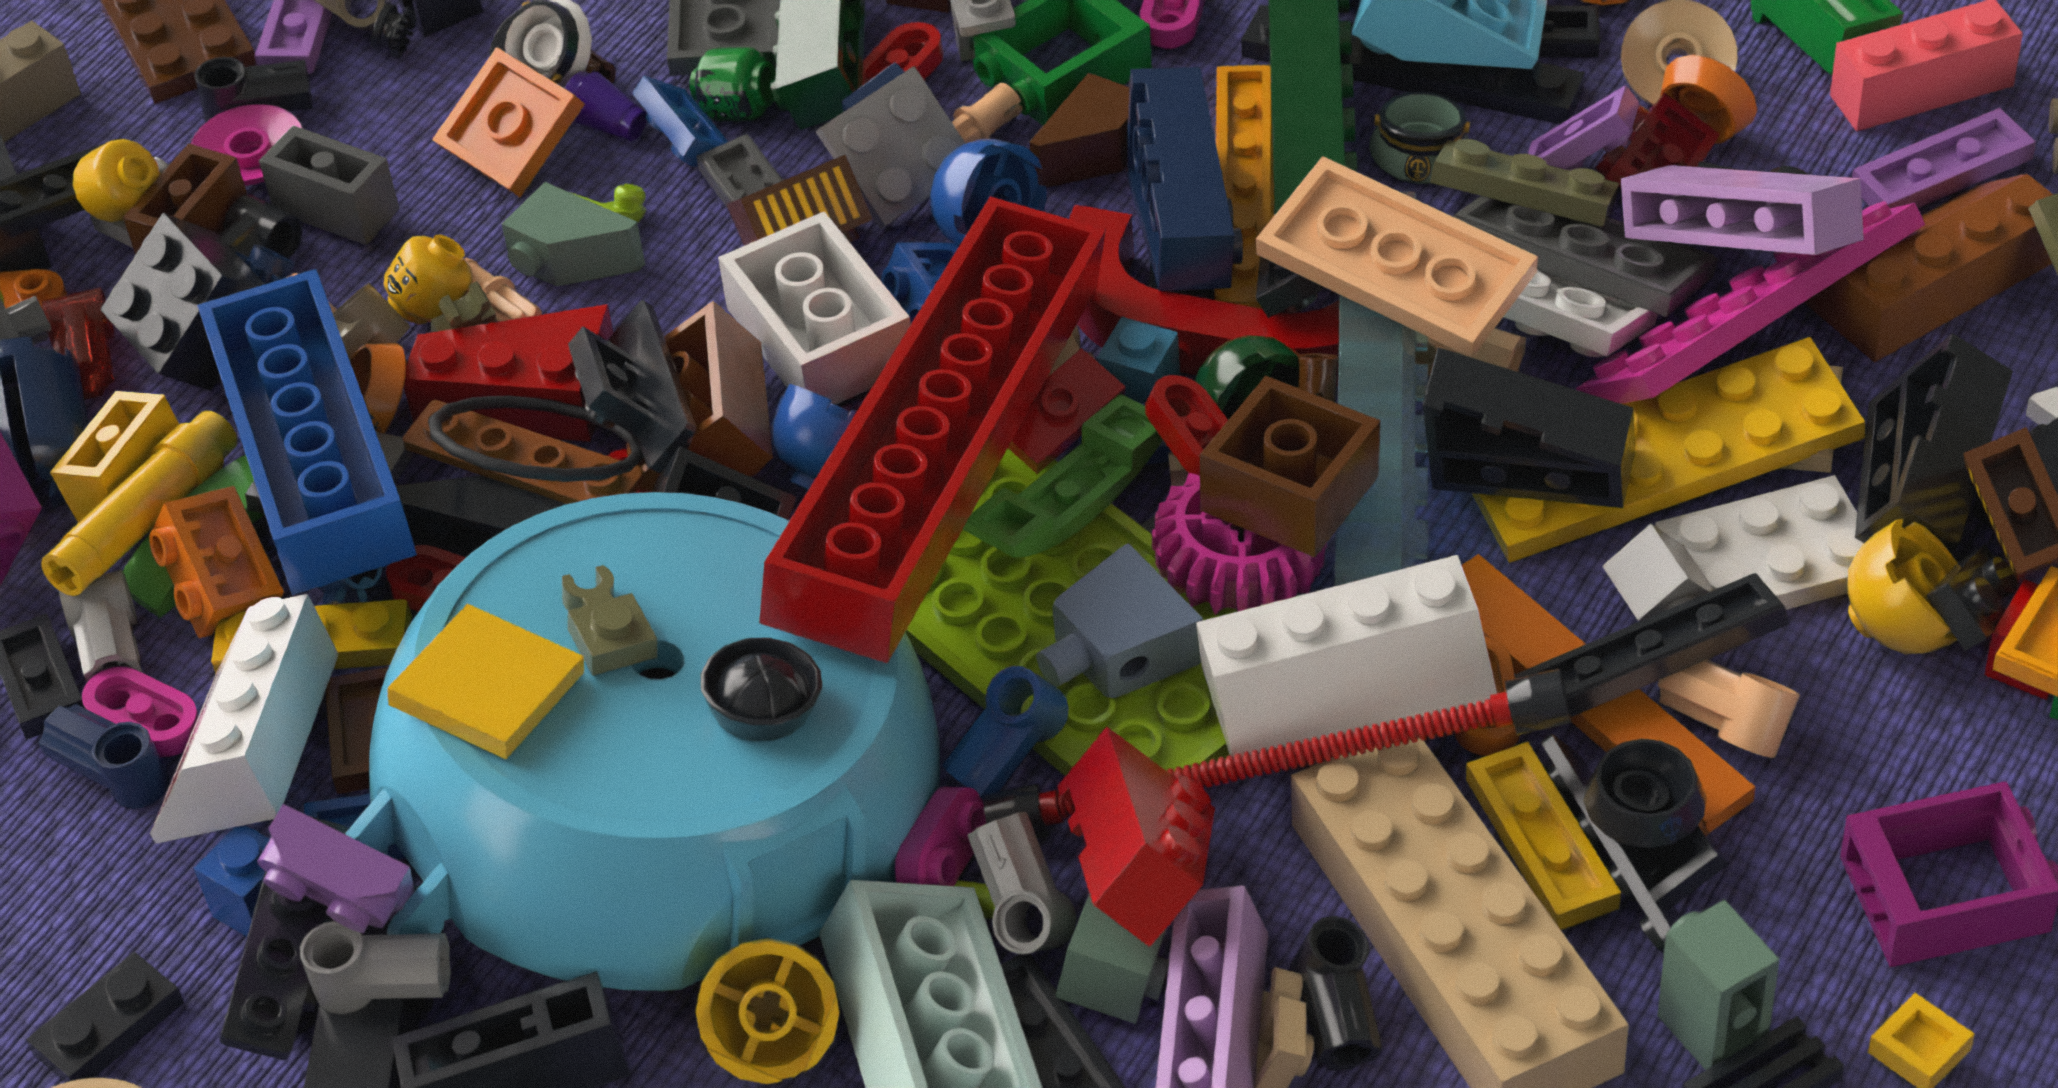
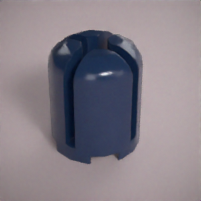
[0,337,89,509]

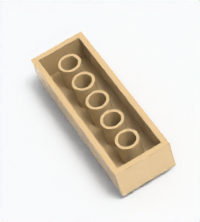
[1291,739,1629,1088]

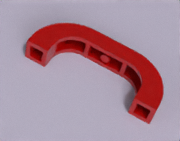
[1069,204,1404,387]

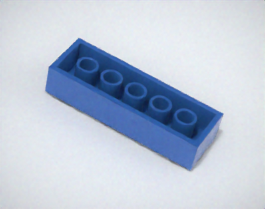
[197,269,417,595]

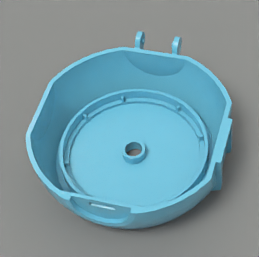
[345,492,940,991]

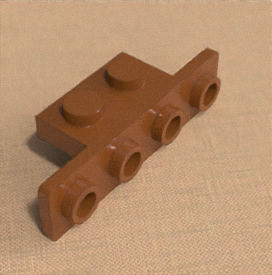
[402,400,645,504]

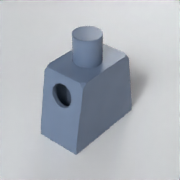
[1036,543,1203,698]

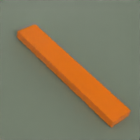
[1462,554,1756,833]

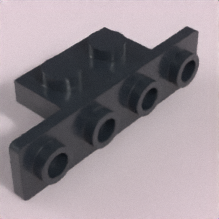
[568,300,696,474]
[1541,734,1729,954]
[219,815,348,1060]

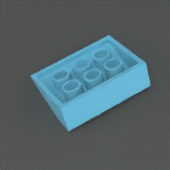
[1352,0,1547,69]

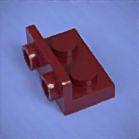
[1594,93,1720,189]

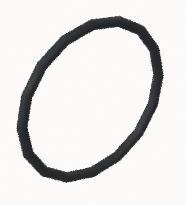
[428,396,644,482]

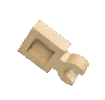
[1255,967,1314,1088]

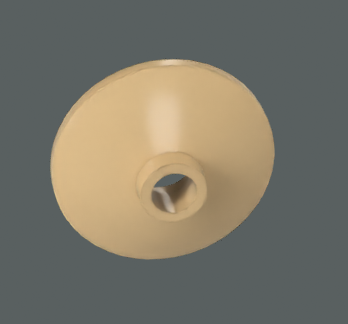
[1621,0,1738,105]

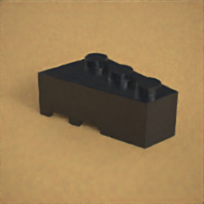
[1855,333,2013,553]
[1423,347,1636,508]

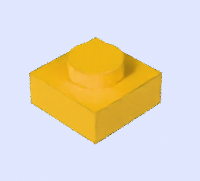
[1868,993,1975,1088]

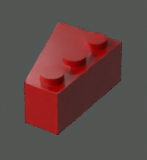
[404,304,614,442]
[1057,726,1215,947]

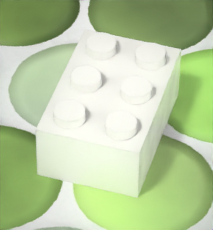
[718,211,911,405]

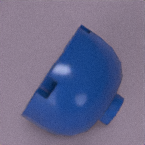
[930,139,1047,246]
[771,384,856,491]

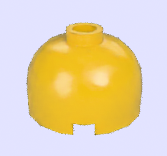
[1847,519,1957,654]
[696,938,839,1084]

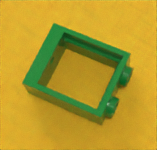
[973,0,1152,126]

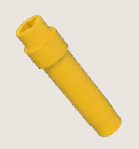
[41,411,238,596]

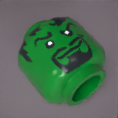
[689,47,776,121]

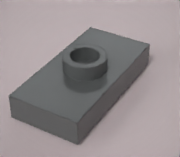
[696,134,783,210]

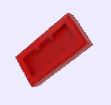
[1008,348,1126,474]

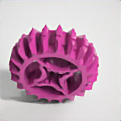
[1152,473,1327,616]

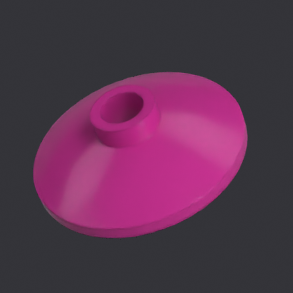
[191,104,302,186]

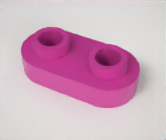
[1140,0,1205,49]
[82,666,199,757]
[895,786,986,886]

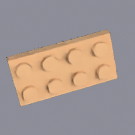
[1256,156,1538,358]

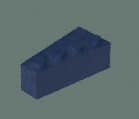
[1126,67,1243,291]

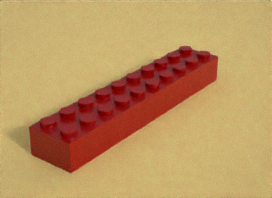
[759,196,1106,664]

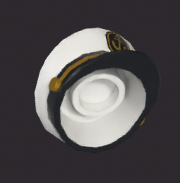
[489,0,592,88]

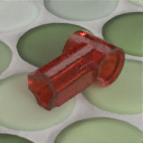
[42,287,115,400]

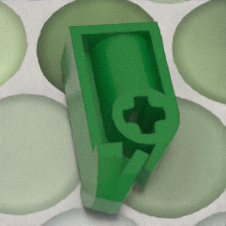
[1751,0,1904,76]

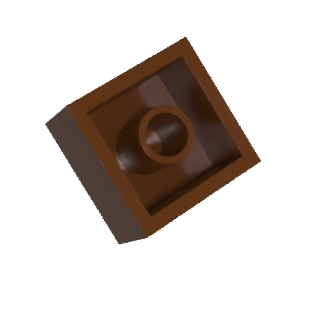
[1200,376,1381,558]

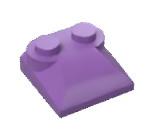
[257,804,415,933]

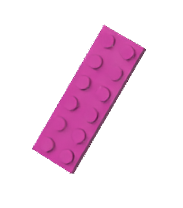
[1576,201,1925,404]

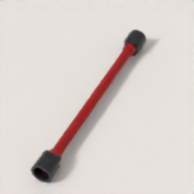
[984,669,1572,839]

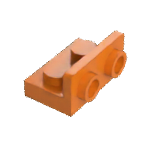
[149,486,284,639]

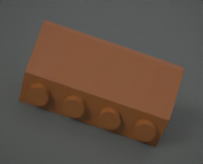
[1804,174,2054,363]

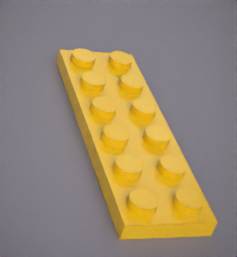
[1472,337,1865,563]

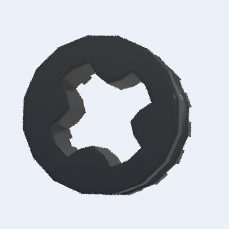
[370,3,417,59]

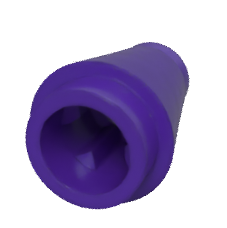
[564,71,647,141]

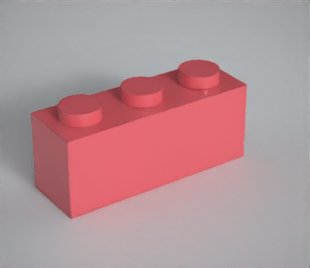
[1830,0,2023,132]

